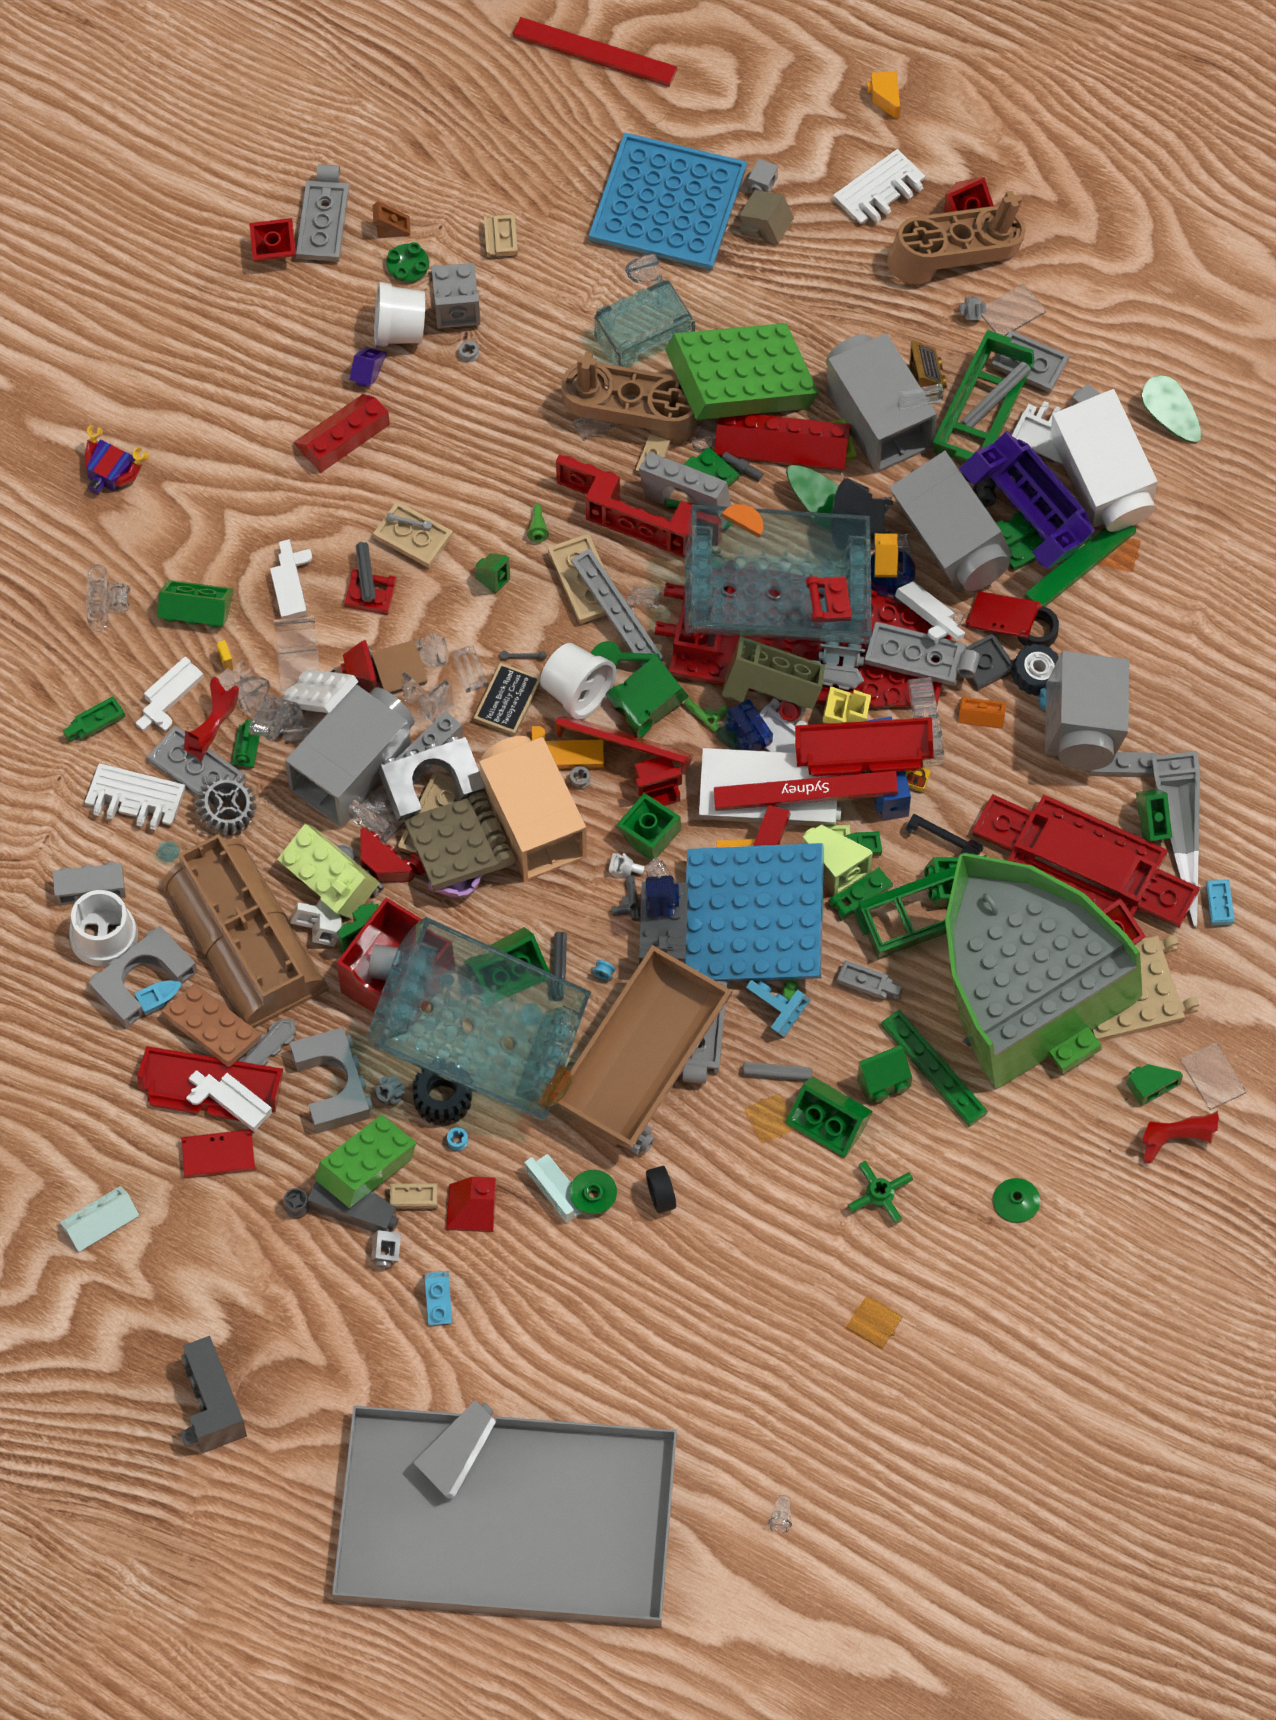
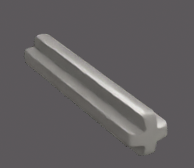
[743,1062,812,1081]

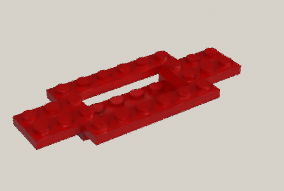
[972,794,1200,929]

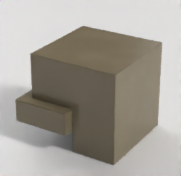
[739,190,794,243]

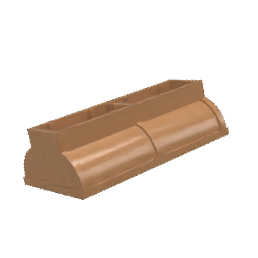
[161,834,329,1028]
[552,945,732,1149]

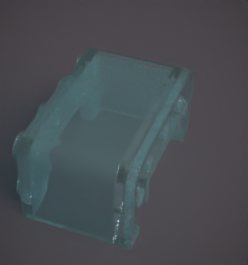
[594,280,695,368]

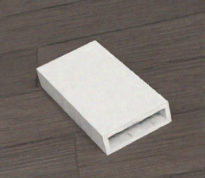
[699,748,843,827]

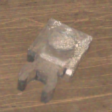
[217,660,253,691]

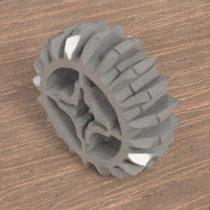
[195,774,257,835]

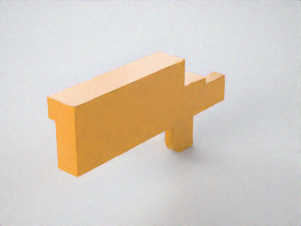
[532,726,604,769]

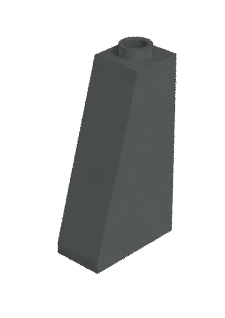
[307,1181,399,1233]

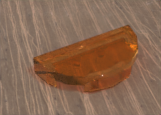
[538,1065,572,1109]

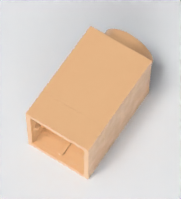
[479,736,587,882]

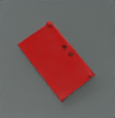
[965,591,1042,638]
[181,1129,256,1178]

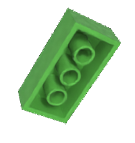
[315,1115,417,1208]

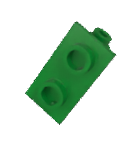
[232,719,261,768]

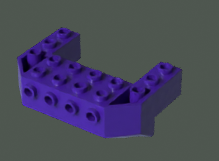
[959,431,1094,569]

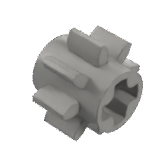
[960,296,986,320]
[375,1075,405,1105]
[628,1126,655,1154]

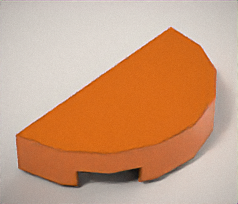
[721,504,764,538]

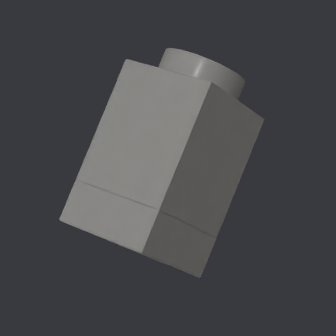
[826,333,937,473]
[889,451,1012,592]
[285,684,415,828]

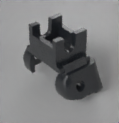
[831,477,894,549]

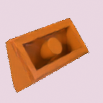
[958,697,1006,728]

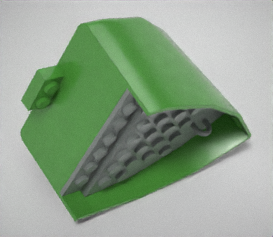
[945,853,1143,1088]

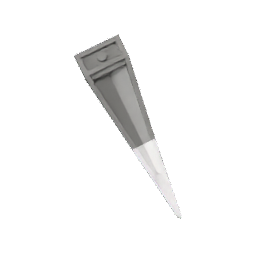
[1152,751,1200,928]

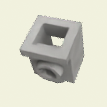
[371,1230,401,1268]

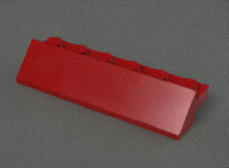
[715,414,851,471]

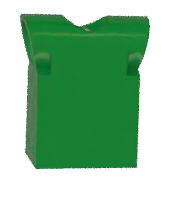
[605,655,689,738]

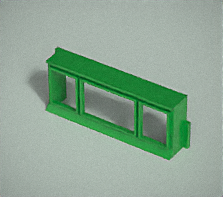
[933,330,1035,463]
[853,855,987,959]

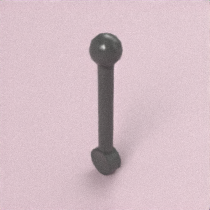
[500,651,547,661]

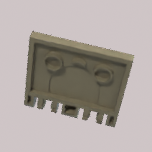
[404,791,516,891]

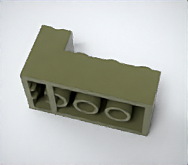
[722,636,825,710]

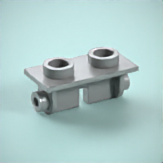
[819,641,865,668]

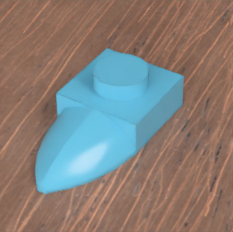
[134,980,182,1016]

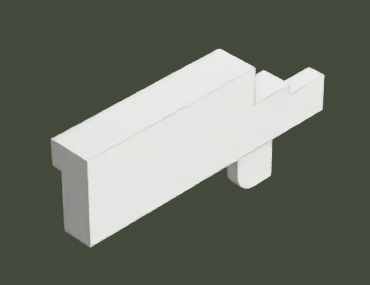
[270,539,312,622]
[895,581,965,644]
[136,657,204,732]
[186,1070,272,1132]

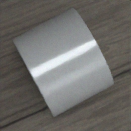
[369,944,402,983]

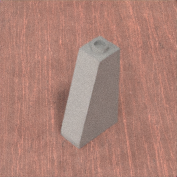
[413,1400,497,1500]

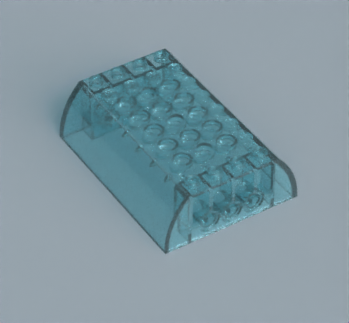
[685,504,872,644]
[367,917,591,1122]

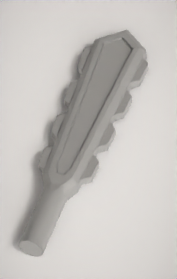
[812,660,864,691]
[238,1019,296,1065]

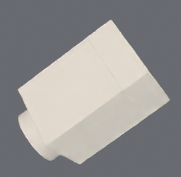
[1050,389,1158,532]

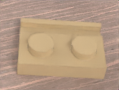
[484,214,518,257]

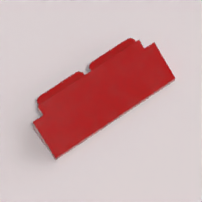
[555,716,693,775]
[795,717,934,776]
[137,1046,283,1121]

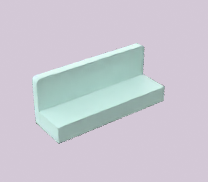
[524,1154,583,1223]
[59,1186,139,1251]

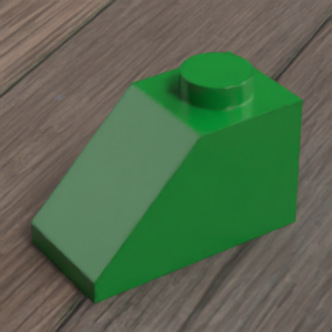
[475,553,510,594]
[1126,1064,1183,1106]

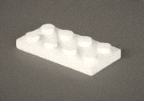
[280,670,359,713]

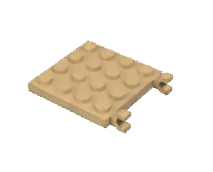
[1091,935,1199,1042]

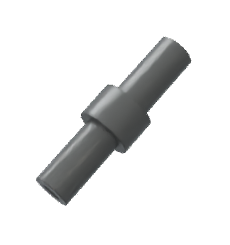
[722,452,764,481]

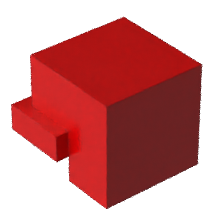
[635,757,682,806]

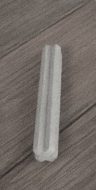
[962,362,1031,427]

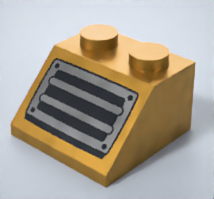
[909,341,947,399]

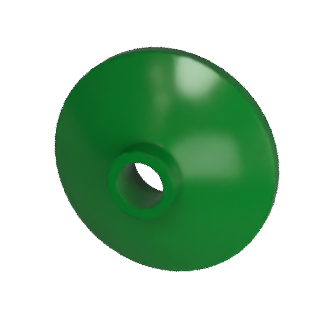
[570,1170,617,1215]
[993,1178,1040,1223]

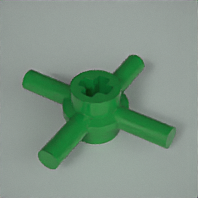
[847,1161,913,1224]

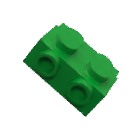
[683,447,739,488]
[996,511,1044,572]
[924,857,959,906]
[337,902,379,955]

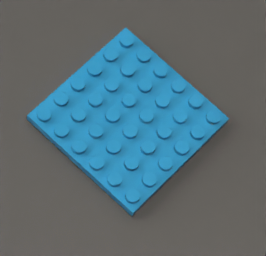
[589,132,747,271]
[686,843,824,982]

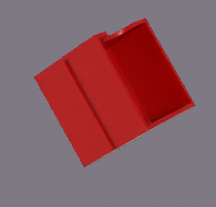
[337,897,456,1033]

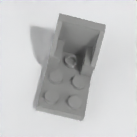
[431,263,480,328]

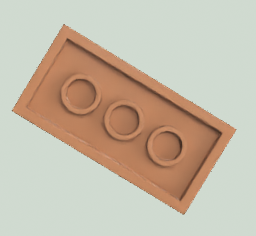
[162,983,261,1067]

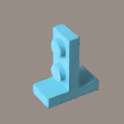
[746,980,811,1037]

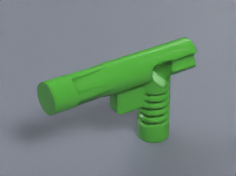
[683,698,729,733]

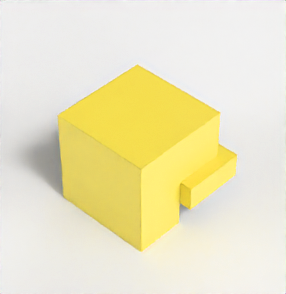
[822,686,871,724]

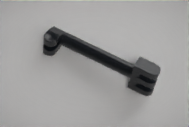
[906,814,984,855]

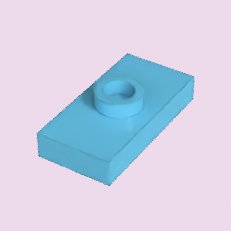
[1206,879,1235,926]

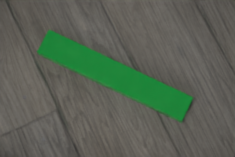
[1025,525,1136,607]
[881,1009,988,1127]

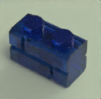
[725,699,773,751]
[646,875,679,918]

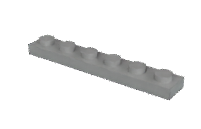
[571,548,663,667]

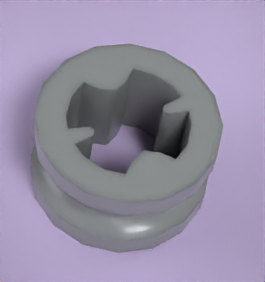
[459,341,479,362]
[570,766,590,789]

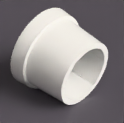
[374,281,425,347]
[540,643,616,719]
[69,890,138,967]

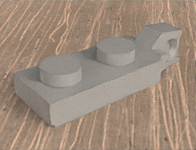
[836,960,902,1000]

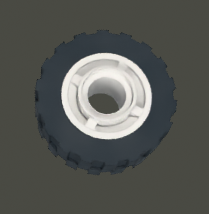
[1011,644,1059,696]

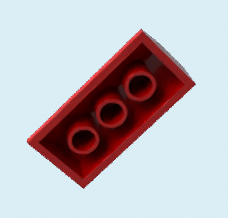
[294,394,390,473]

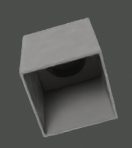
[1045,651,1129,770]

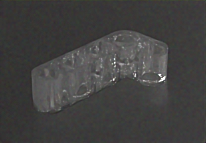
[908,677,944,767]

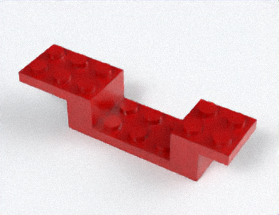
[556,454,722,558]

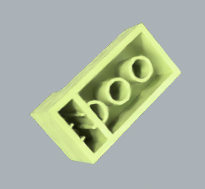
[277,824,380,919]

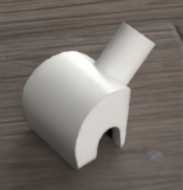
[609,853,644,878]

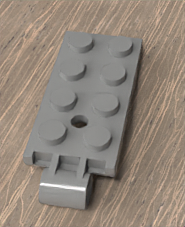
[296,164,350,262]
[864,622,980,686]
[682,980,727,1084]

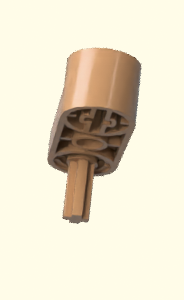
[887,191,1026,284]
[562,352,699,444]

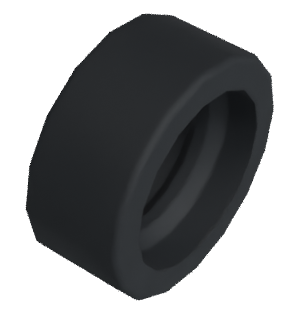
[1017,606,1059,647]
[646,1166,677,1213]

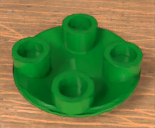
[386,242,429,282]

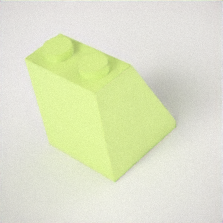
[802,825,873,896]

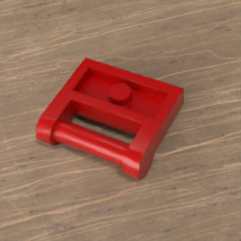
[344,569,397,615]
[806,576,852,623]

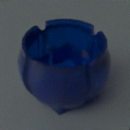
[866,548,916,598]

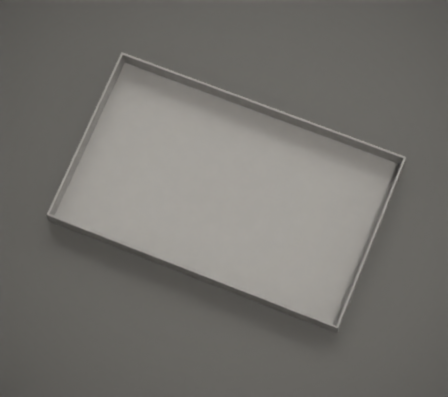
[332,1406,677,1627]

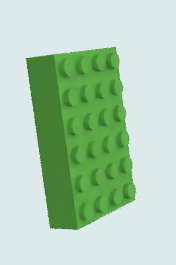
[665,323,819,420]

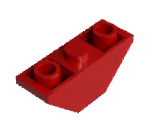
[360,827,414,883]

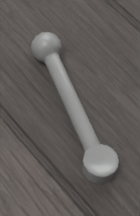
[387,513,432,531]

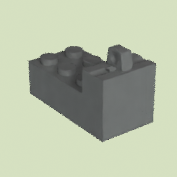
[639,882,688,965]
[180,1336,247,1454]

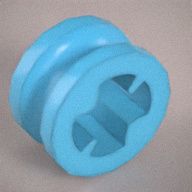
[592,960,616,981]
[447,1127,468,1151]

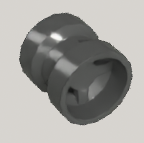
[973,477,996,507]
[284,1188,309,1219]

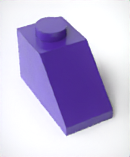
[349,346,387,387]

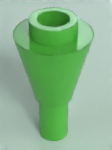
[527,504,549,542]

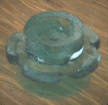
[157,840,180,862]

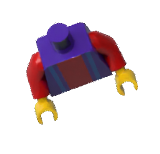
[84,425,149,494]

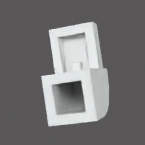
[290,900,342,947]

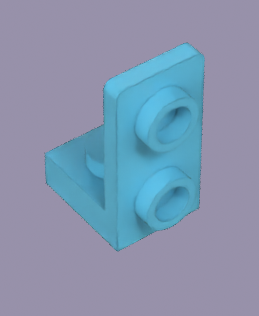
[425,1271,452,1325]

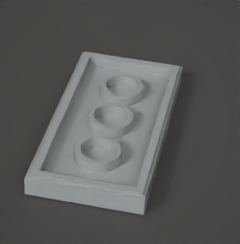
[146,725,245,809]

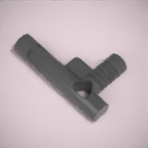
[611,876,641,921]

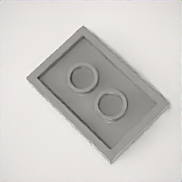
[991,330,1069,393]

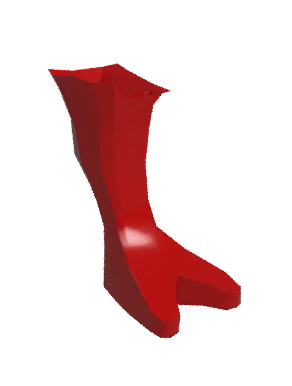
[183,677,239,762]
[1143,1111,1219,1163]

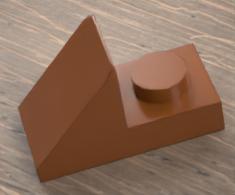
[372,201,411,238]

